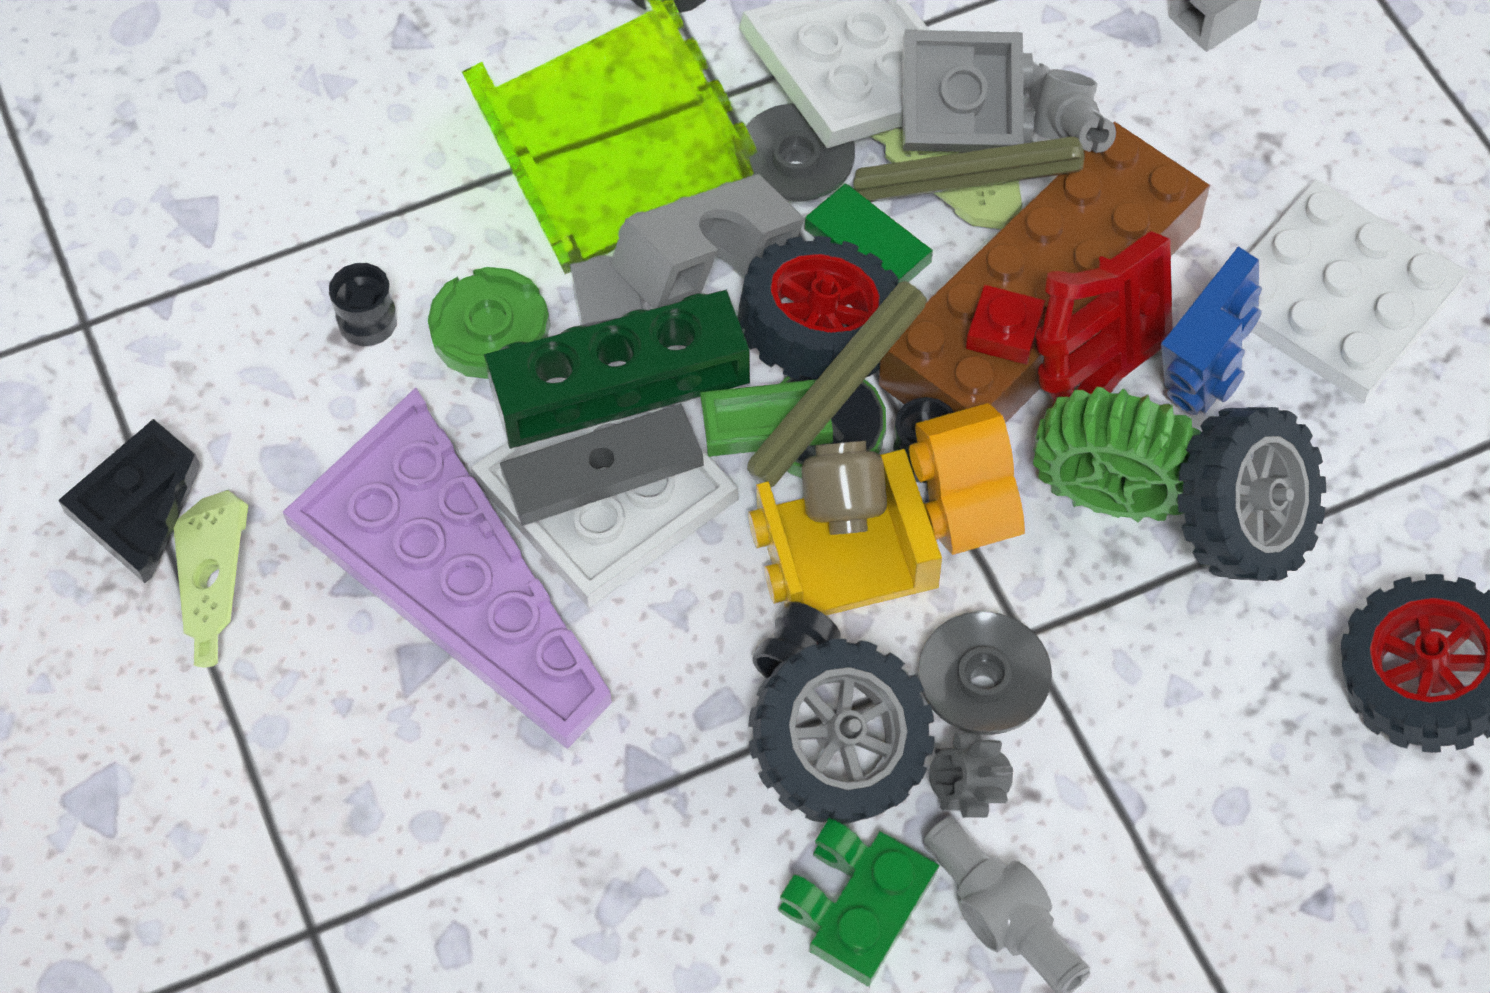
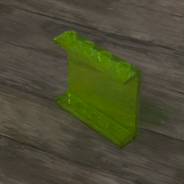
[461,0,757,275]

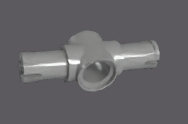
[1024,62,1116,153]
[924,817,1091,993]

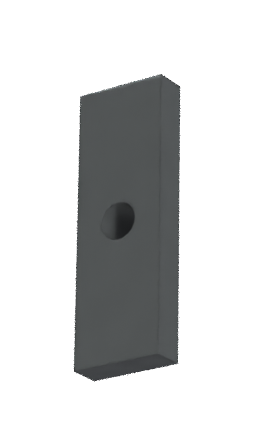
[500,403,704,526]

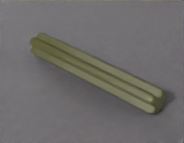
[853,136,1085,202]
[747,281,927,487]

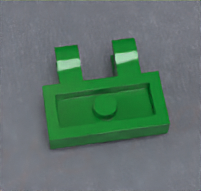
[778,818,940,987]

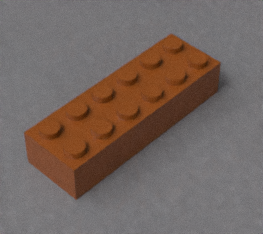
[879,121,1210,424]

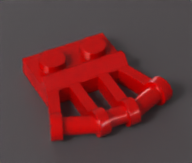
[1036,231,1173,407]

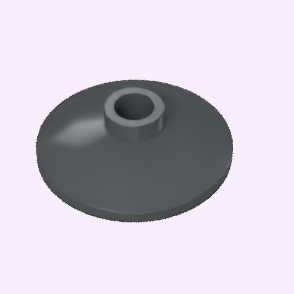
[738,103,855,201]
[918,611,1052,735]

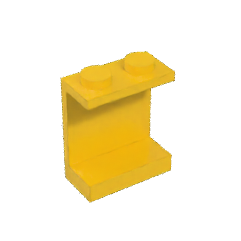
[748,449,942,616]

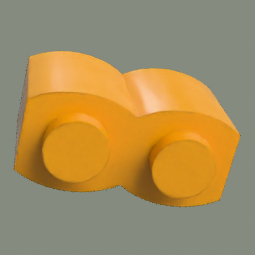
[909,403,1025,555]

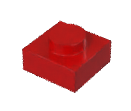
[966,284,1046,365]

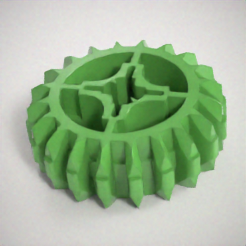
[1033,387,1202,523]

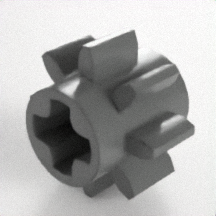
[929,733,1014,818]

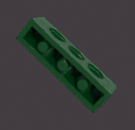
[484,289,750,449]

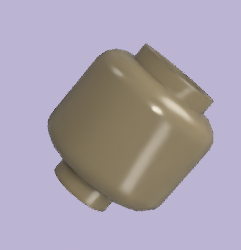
[802,441,887,535]

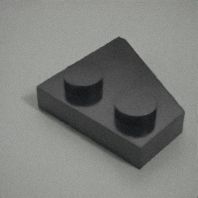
[58,419,200,583]

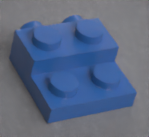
[1161,246,1262,415]

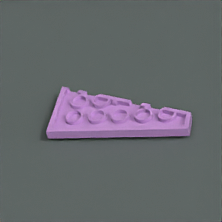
[283,387,612,749]

